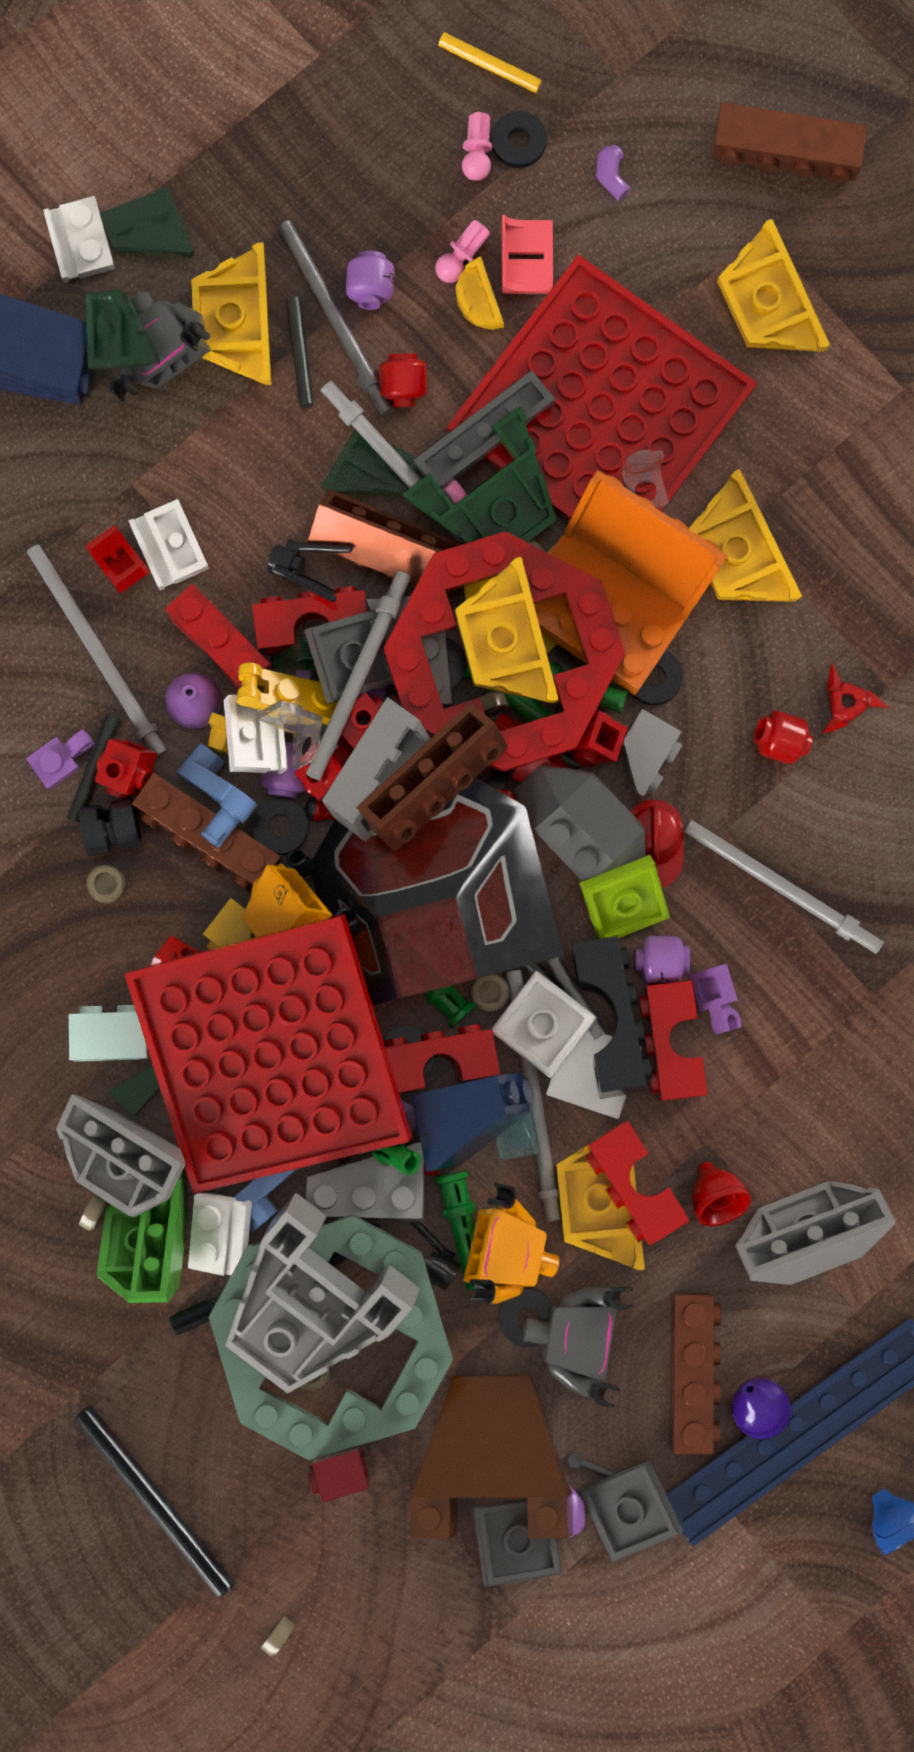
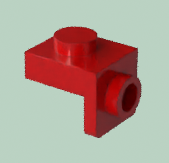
[86,525,150,594]

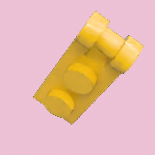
[237,663,339,725]

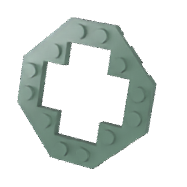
[209,1214,453,1460]

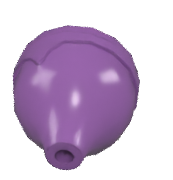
[165,672,222,729]

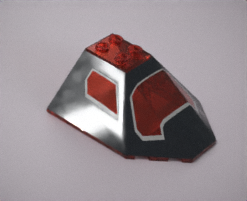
[312,777,565,1005]

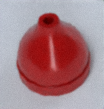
[691,1162,752,1227]

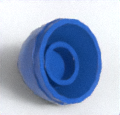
[872,1488,914,1556]

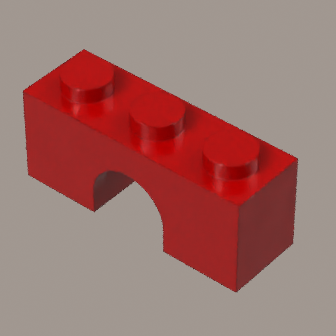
[165,583,273,689]
[252,586,367,656]
[638,980,708,1101]
[383,1024,500,1094]
[585,1121,690,1246]

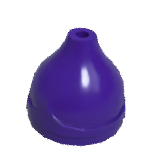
[732,1378,792,1439]

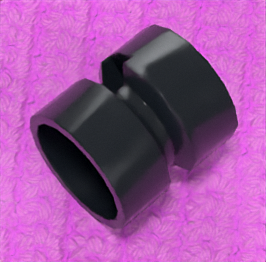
[79,798,142,857]

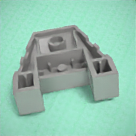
[225,1192,420,1393]

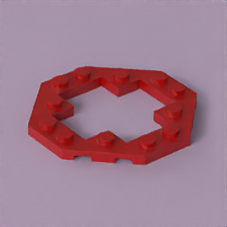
[383,532,625,772]

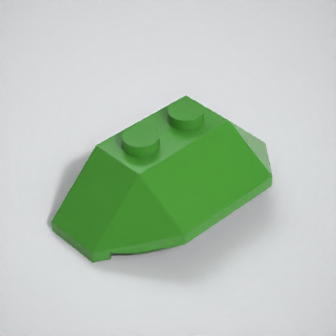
[97,1168,188,1303]

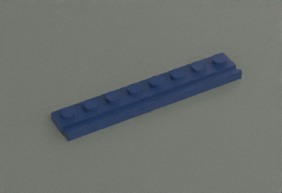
[665,1317,914,1547]

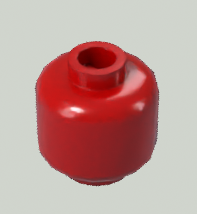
[379,353,428,407]
[754,710,813,765]

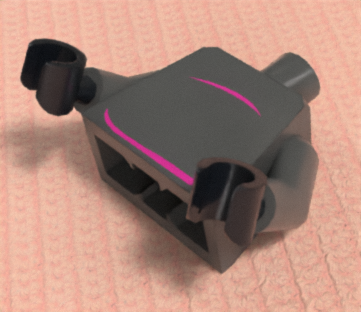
[109,292,211,402]
[522,1286,634,1408]

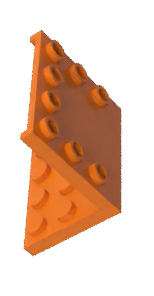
[534,470,728,695]

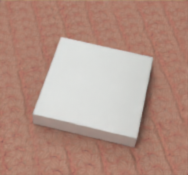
[492,971,598,1078]
[546,1030,642,1119]

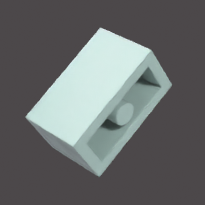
[69,1005,151,1062]

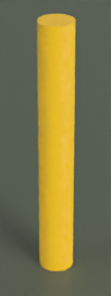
[438,32,542,93]

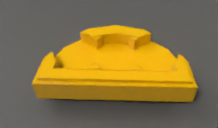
[456,256,504,330]

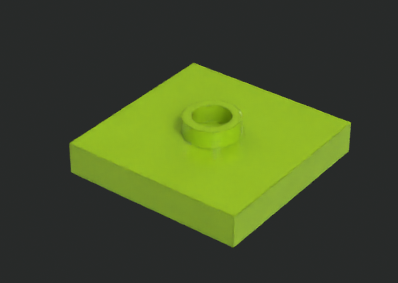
[579,855,670,939]

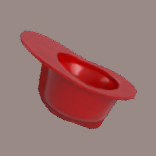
[630,799,684,888]

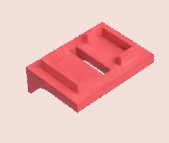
[501,215,553,294]

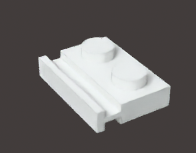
[43,196,115,283]
[128,499,209,590]
[224,695,288,774]
[188,1191,252,1276]

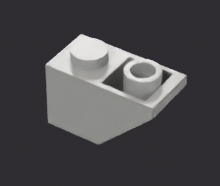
[621,709,682,801]

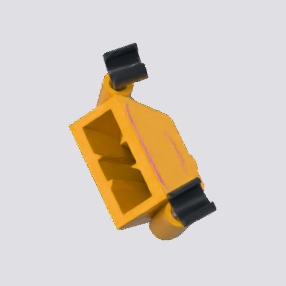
[243,849,362,937]
[463,1183,560,1304]

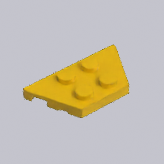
[717,219,830,352]
[191,242,272,385]
[688,469,802,602]
[455,557,558,703]
[556,1122,645,1270]

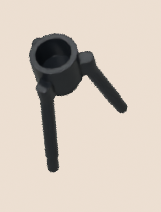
[267,539,352,602]
[410,1222,461,1291]

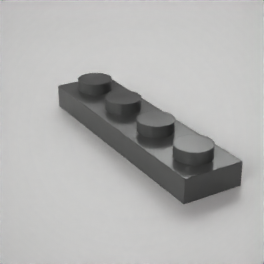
[414,370,555,489]

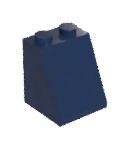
[0,294,100,405]
[411,1073,532,1172]

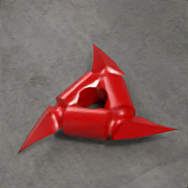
[821,661,890,734]

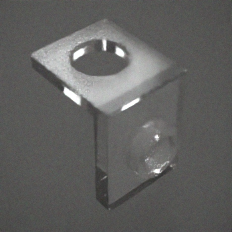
[622,450,668,508]
[258,700,322,769]

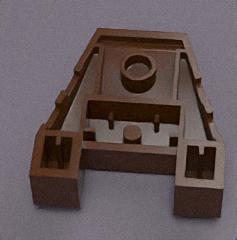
[410,1375,573,1539]

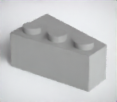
[322,697,431,842]

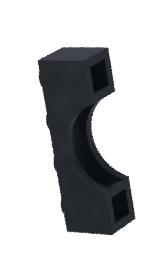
[571,936,652,1099]

